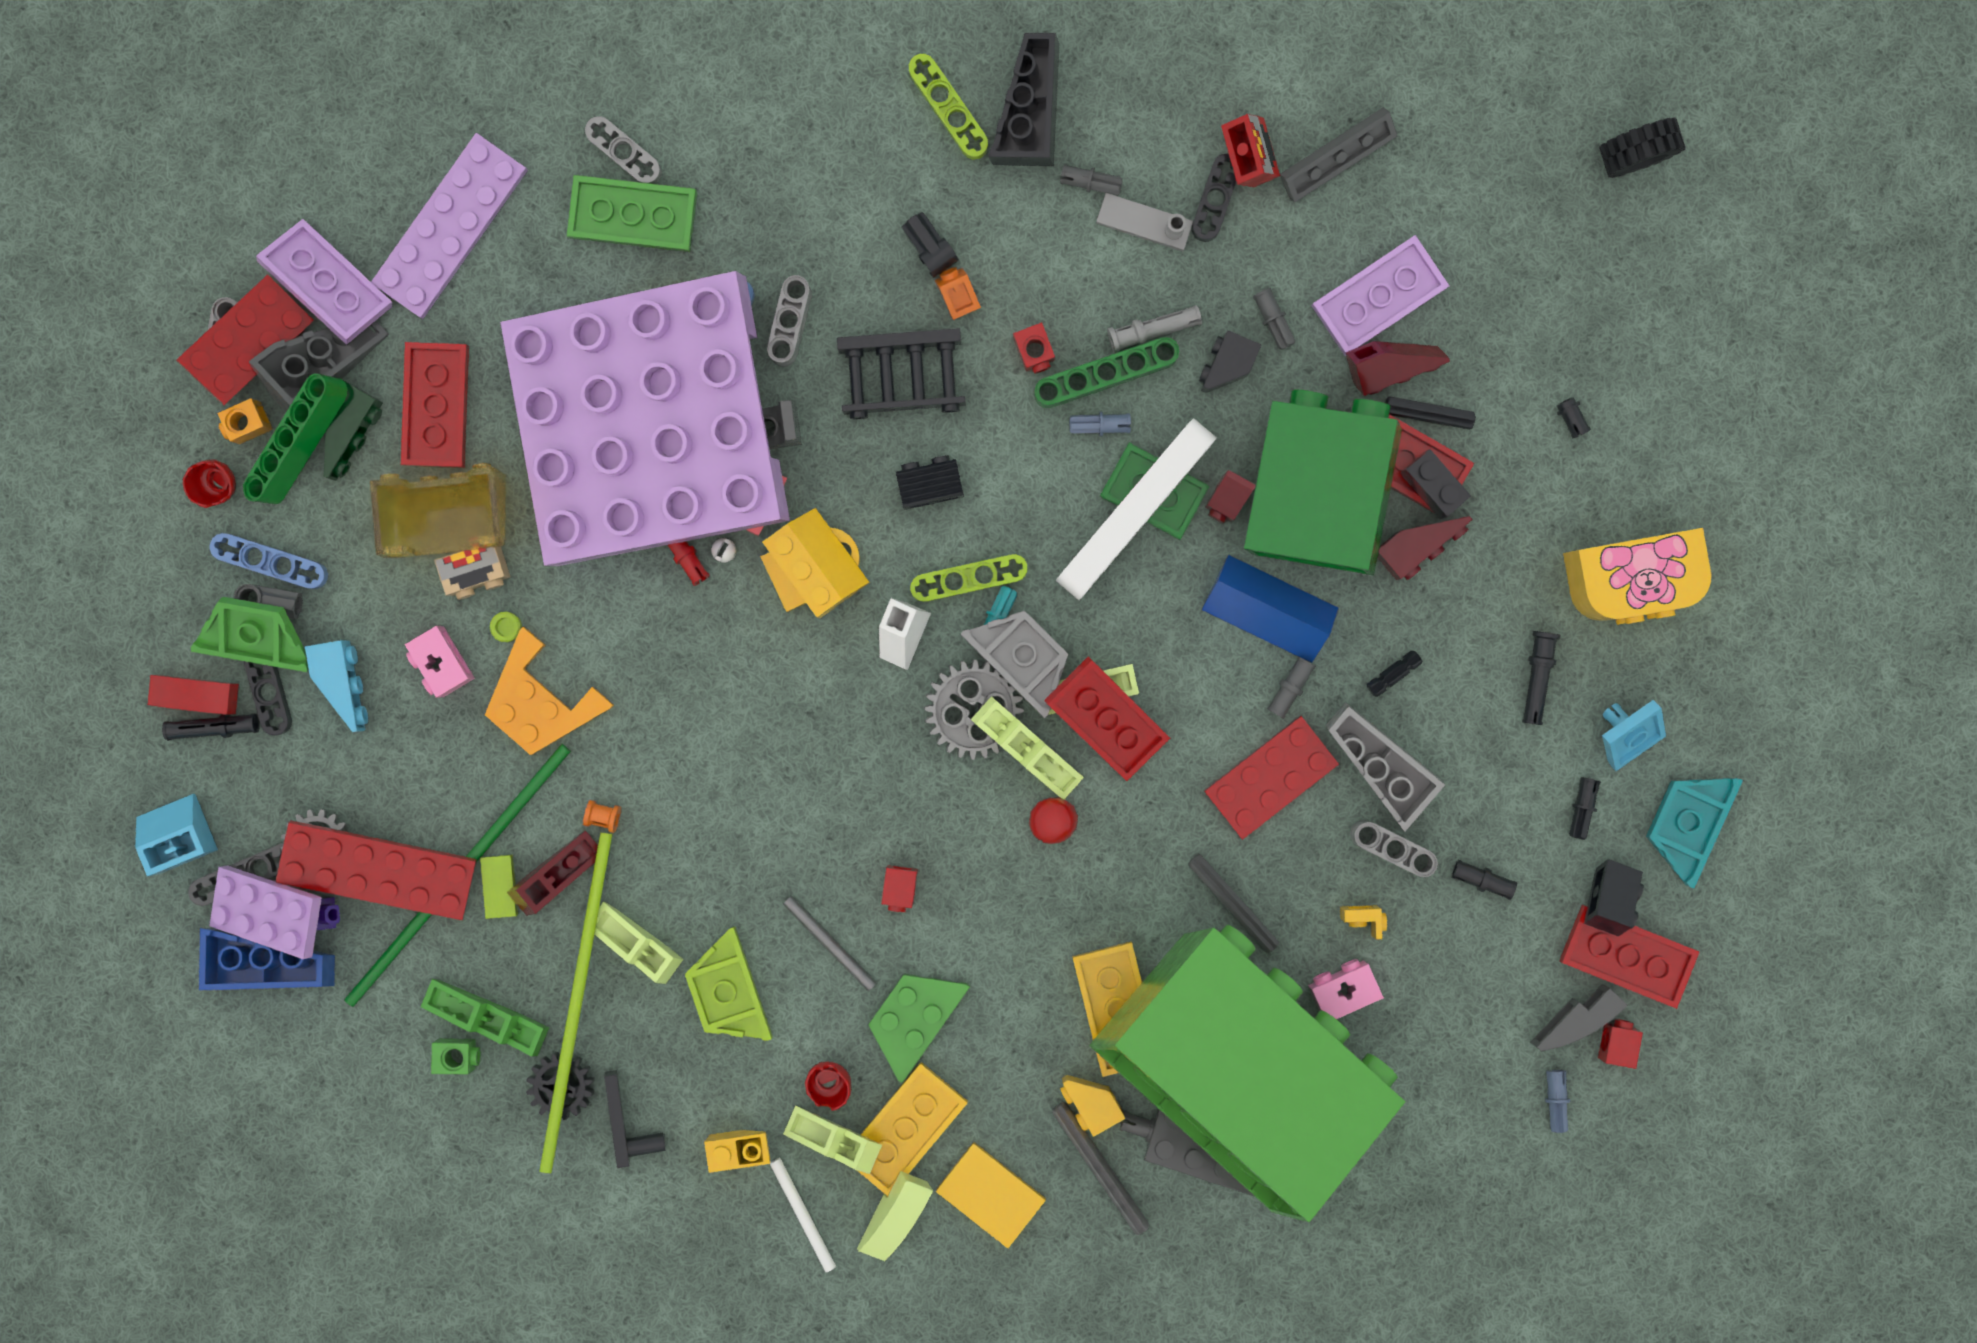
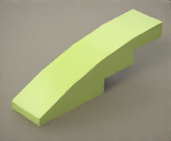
[971,696,1084,799]

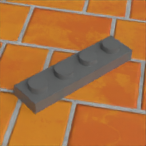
[1280,107,1398,203]

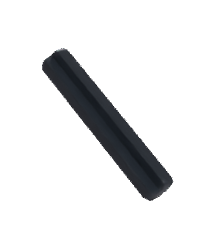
[1385,396,1476,430]

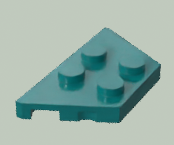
[1646,778,1743,889]

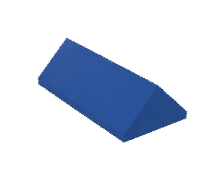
[1202,555,1338,663]

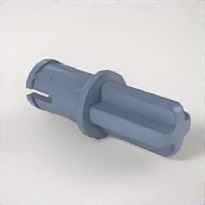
[1069,412,1131,436]
[1545,1070,1571,1133]

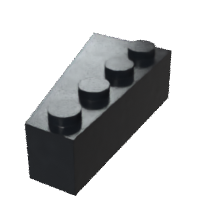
[988,33,1059,166]

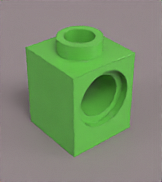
[431,1038,481,1075]

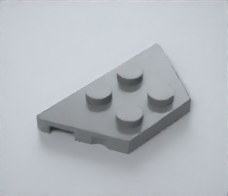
[961,611,1068,719]

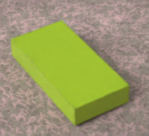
[480,854,518,919]

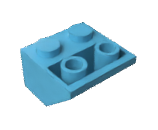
[135,794,218,877]

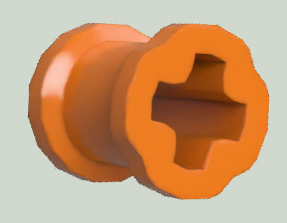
[583,800,621,833]

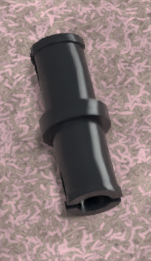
[1451,859,1517,900]

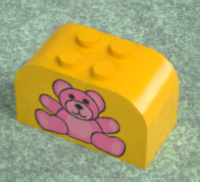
[1563,528,1711,625]

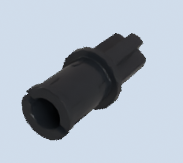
[1569,777,1601,840]

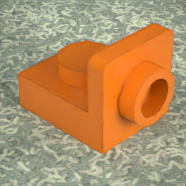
[935,267,981,320]

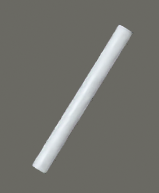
[770,1157,836,1272]

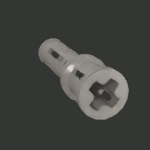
[1107,305,1202,354]

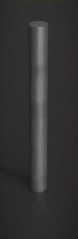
[783,896,877,991]

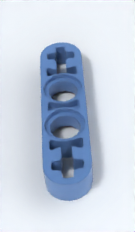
[210,533,328,589]

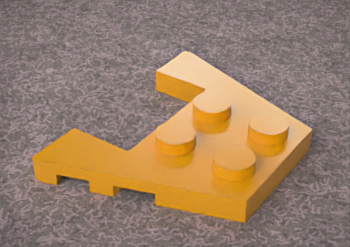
[485,627,614,755]

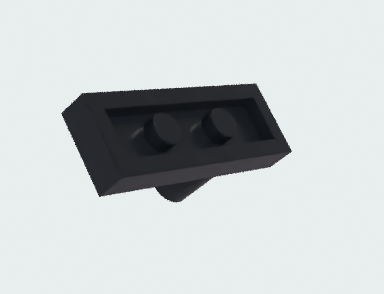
[604,1070,666,1168]

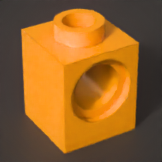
[217,398,273,444]

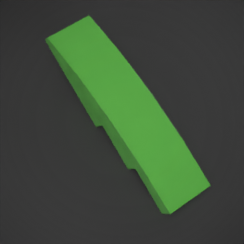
[421,979,549,1057]

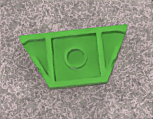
[191,597,309,672]
[869,974,970,1083]

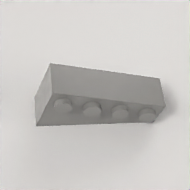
[1326,702,1445,832]

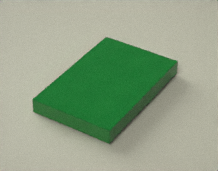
[1100,442,1210,540]

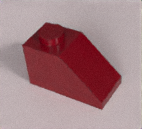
[1205,470,1256,524]

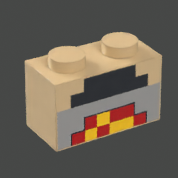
[434,541,510,600]

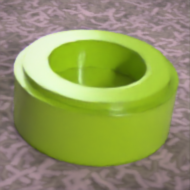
[490,612,522,642]

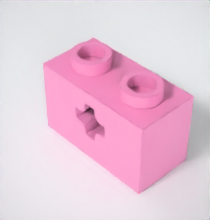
[405,626,475,698]
[1308,959,1384,1019]

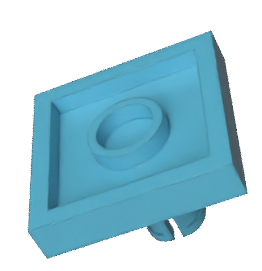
[1602,700,1666,771]

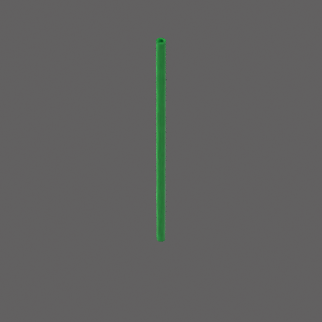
[344,744,571,1007]

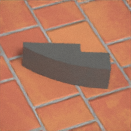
[1530,984,1628,1052]

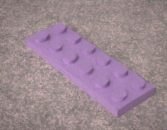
[371,133,528,319]

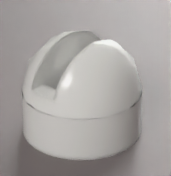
[711,538,737,563]

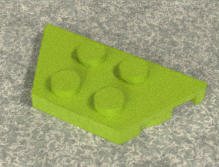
[685,926,773,1041]

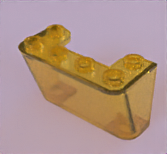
[370,463,506,558]

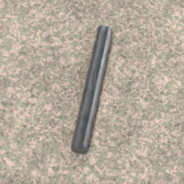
[1052,1102,1149,1235]

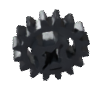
[526,1052,595,1120]

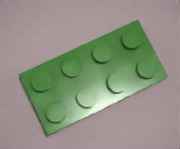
[567,175,697,252]

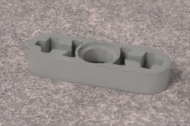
[585,116,662,184]

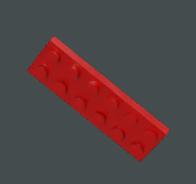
[275,820,477,920]

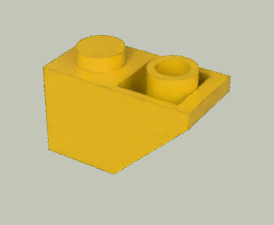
[1060,1075,1125,1137]
[704,1130,771,1173]

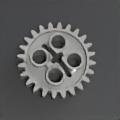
[923,659,1024,760]

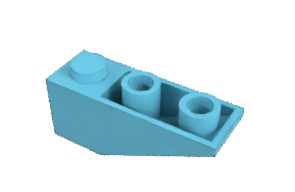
[305,640,368,732]

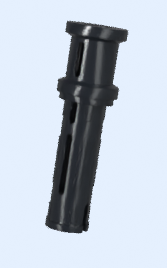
[1522,631,1561,725]

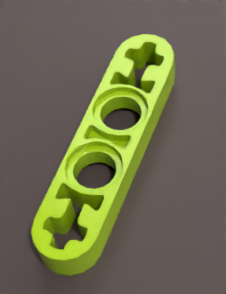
[909,54,988,160]
[910,554,1027,602]

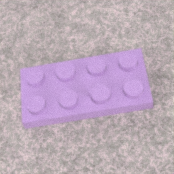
[256,219,392,345]
[1311,235,1449,356]
[209,866,322,959]

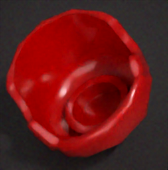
[182,459,236,508]
[1029,797,1078,844]
[805,1061,852,1111]

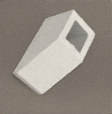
[879,598,931,670]

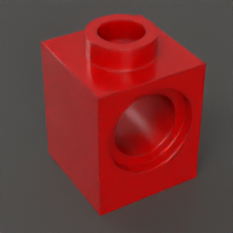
[1013,322,1055,374]
[881,865,918,912]
[1598,1019,1643,1069]

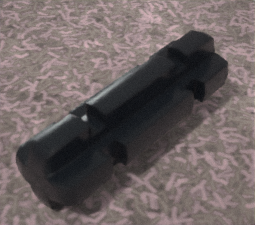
[1367,651,1423,697]

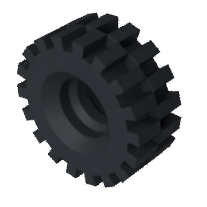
[1599,117,1686,178]

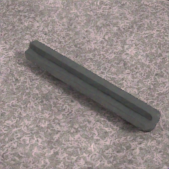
[1188,854,1279,953]

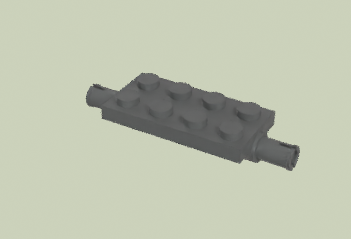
[1119,1109,1255,1197]

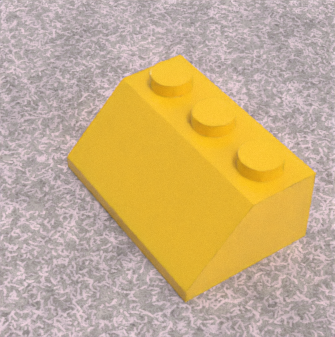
[762,508,870,618]

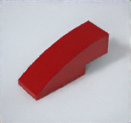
[147,675,239,715]

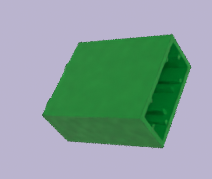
[1244,390,1402,576]

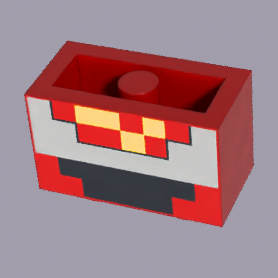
[1221,114,1280,188]

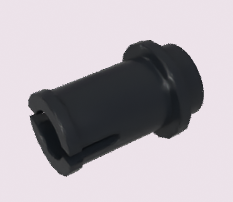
[1557,397,1591,439]

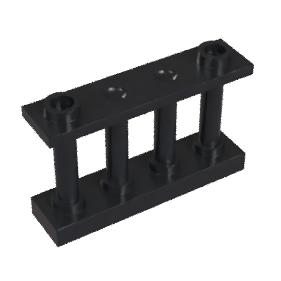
[837,328,966,420]

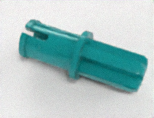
[984,586,1017,625]

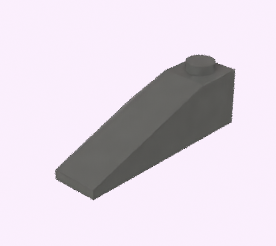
[249,321,389,412]

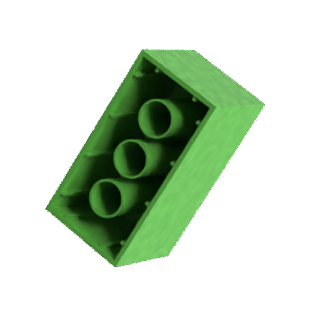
[1089,925,1406,1223]

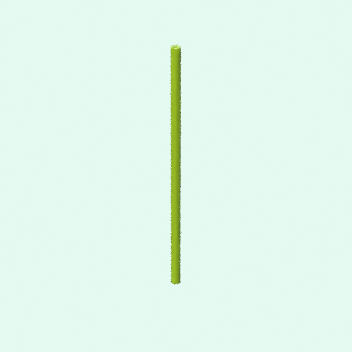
[539,832,613,1173]

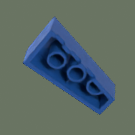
[199,928,335,990]

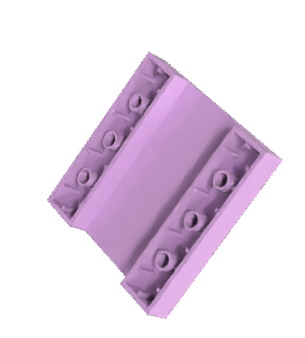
[500,271,790,566]

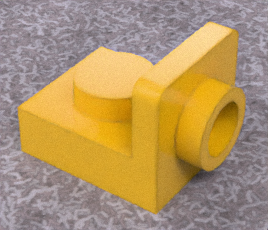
[1340,905,1387,940]

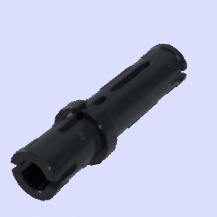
[162,713,260,741]

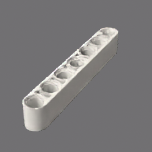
[1056,418,1217,600]

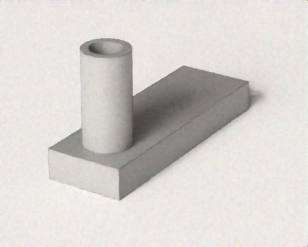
[1096,193,1193,252]

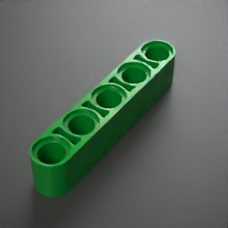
[1034,337,1180,408]
[243,374,348,504]

